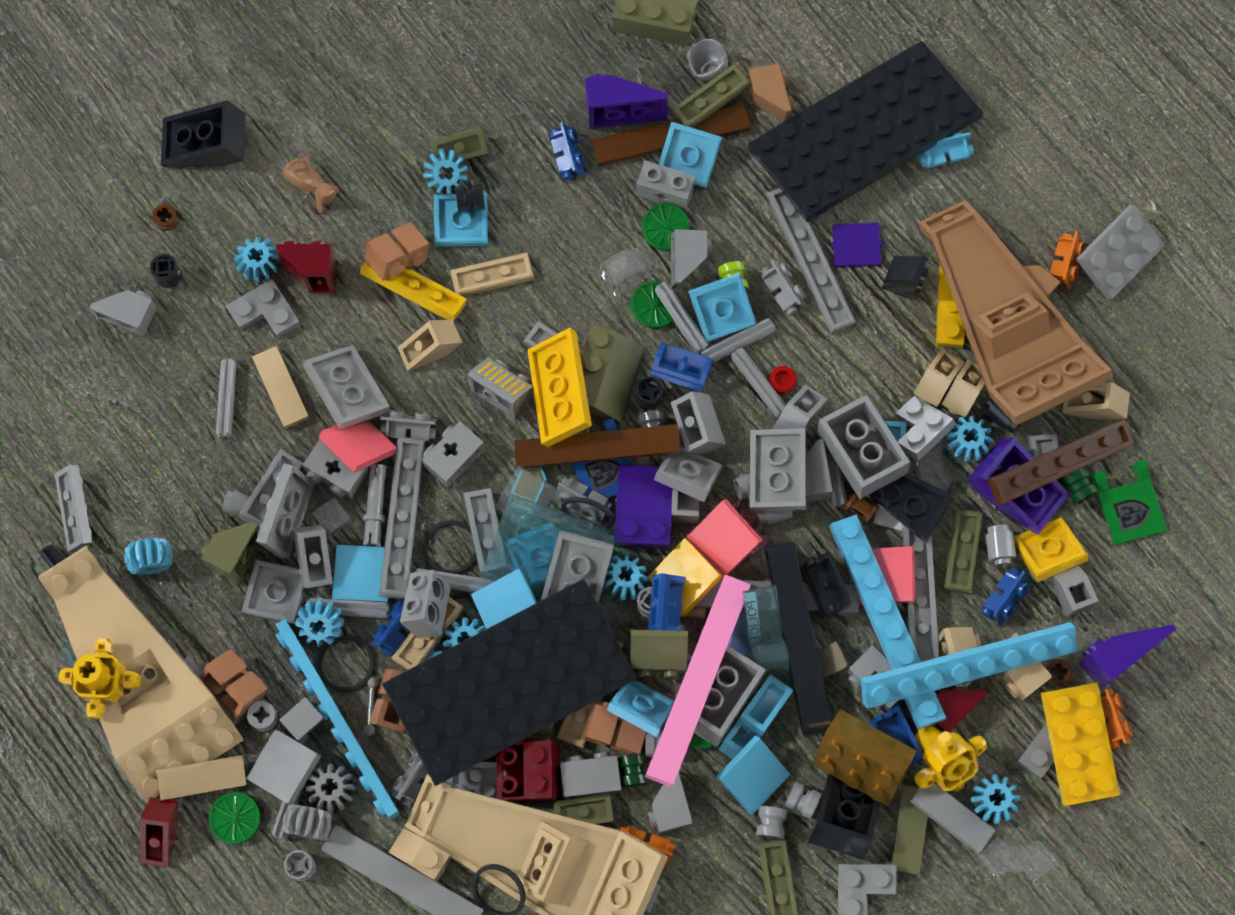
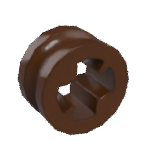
[152,204,178,231]
[1046,659,1072,686]

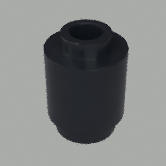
[984,398,1021,433]

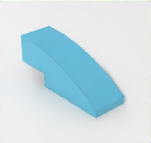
[719,674,794,759]

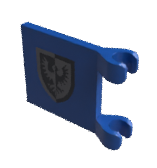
[572,418,631,498]

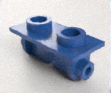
[550,122,586,180]
[981,568,1030,627]
[371,600,410,656]

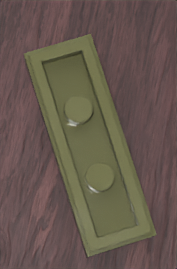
[672,63,751,128]
[943,508,983,594]
[891,785,928,876]
[758,839,799,915]

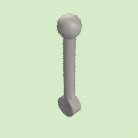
[364,678,379,737]

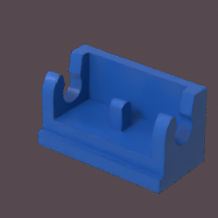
[650,342,713,392]
[648,573,686,631]
[870,705,923,766]

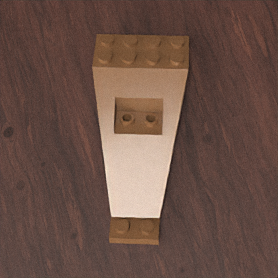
[918,200,1113,425]

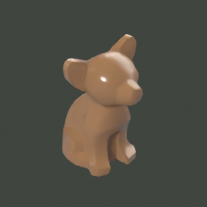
[283,156,339,214]

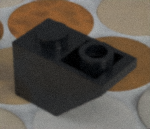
[882,256,929,300]

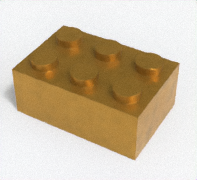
[812,709,916,806]

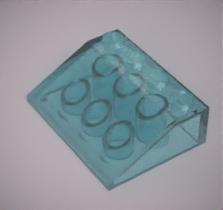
[481,493,615,598]

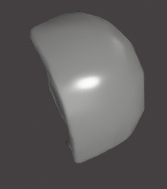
[687,39,728,81]

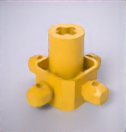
[59,638,141,719]
[914,725,987,792]

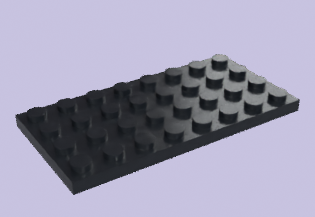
[748,41,983,222]
[382,578,637,786]

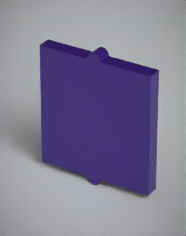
[831,223,883,267]

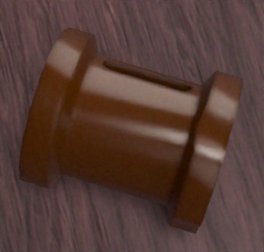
[843,493,880,526]

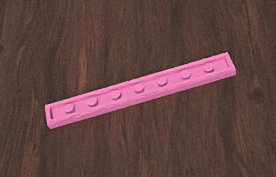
[645,575,751,788]

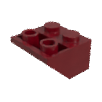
[276,241,337,293]
[496,740,561,803]

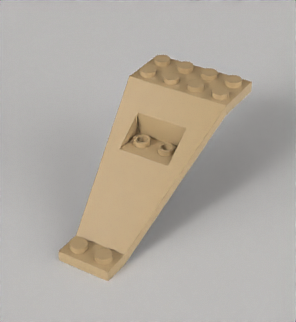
[38,545,244,803]
[405,774,668,915]

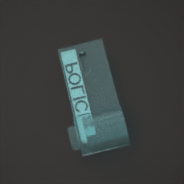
[742,585,789,671]

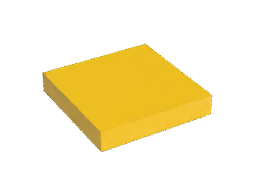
[1014,517,1088,582]
[648,538,723,617]

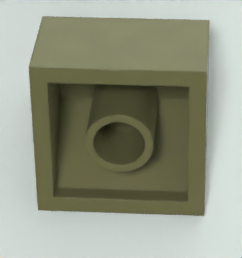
[201,522,261,585]
[630,630,688,679]

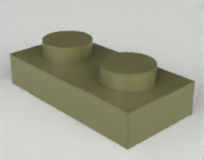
[430,126,488,160]
[553,793,614,825]

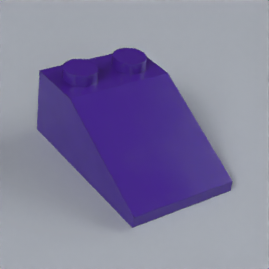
[585,74,668,129]
[966,437,1070,534]
[614,464,673,550]
[1079,625,1177,690]

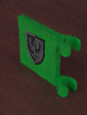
[1091,460,1167,546]

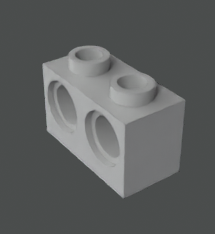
[400,570,451,638]

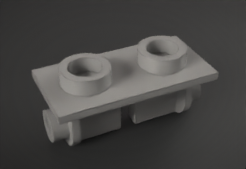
[761,260,808,316]
[380,410,438,441]
[554,477,613,525]
[391,752,428,808]

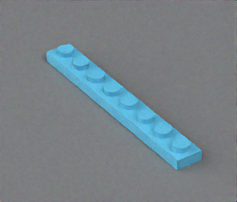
[829,515,946,730]
[275,619,400,820]
[860,622,1077,709]

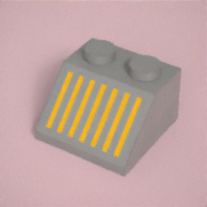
[467,357,534,420]

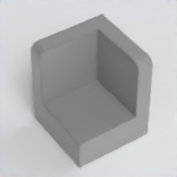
[671,489,699,524]
[279,697,323,744]

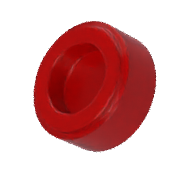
[769,366,797,394]

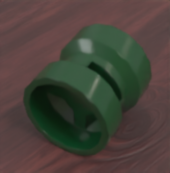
[1062,467,1100,504]
[617,754,649,788]

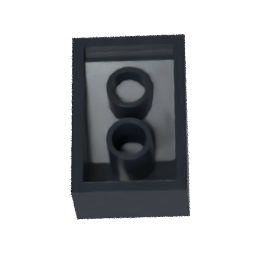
[160,100,246,167]
[808,774,881,860]

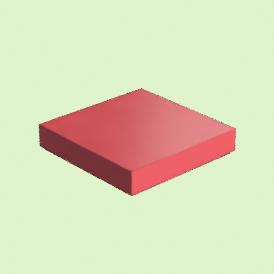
[319,420,397,473]
[687,499,763,578]
[859,546,915,606]

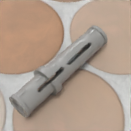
[363,464,387,547]

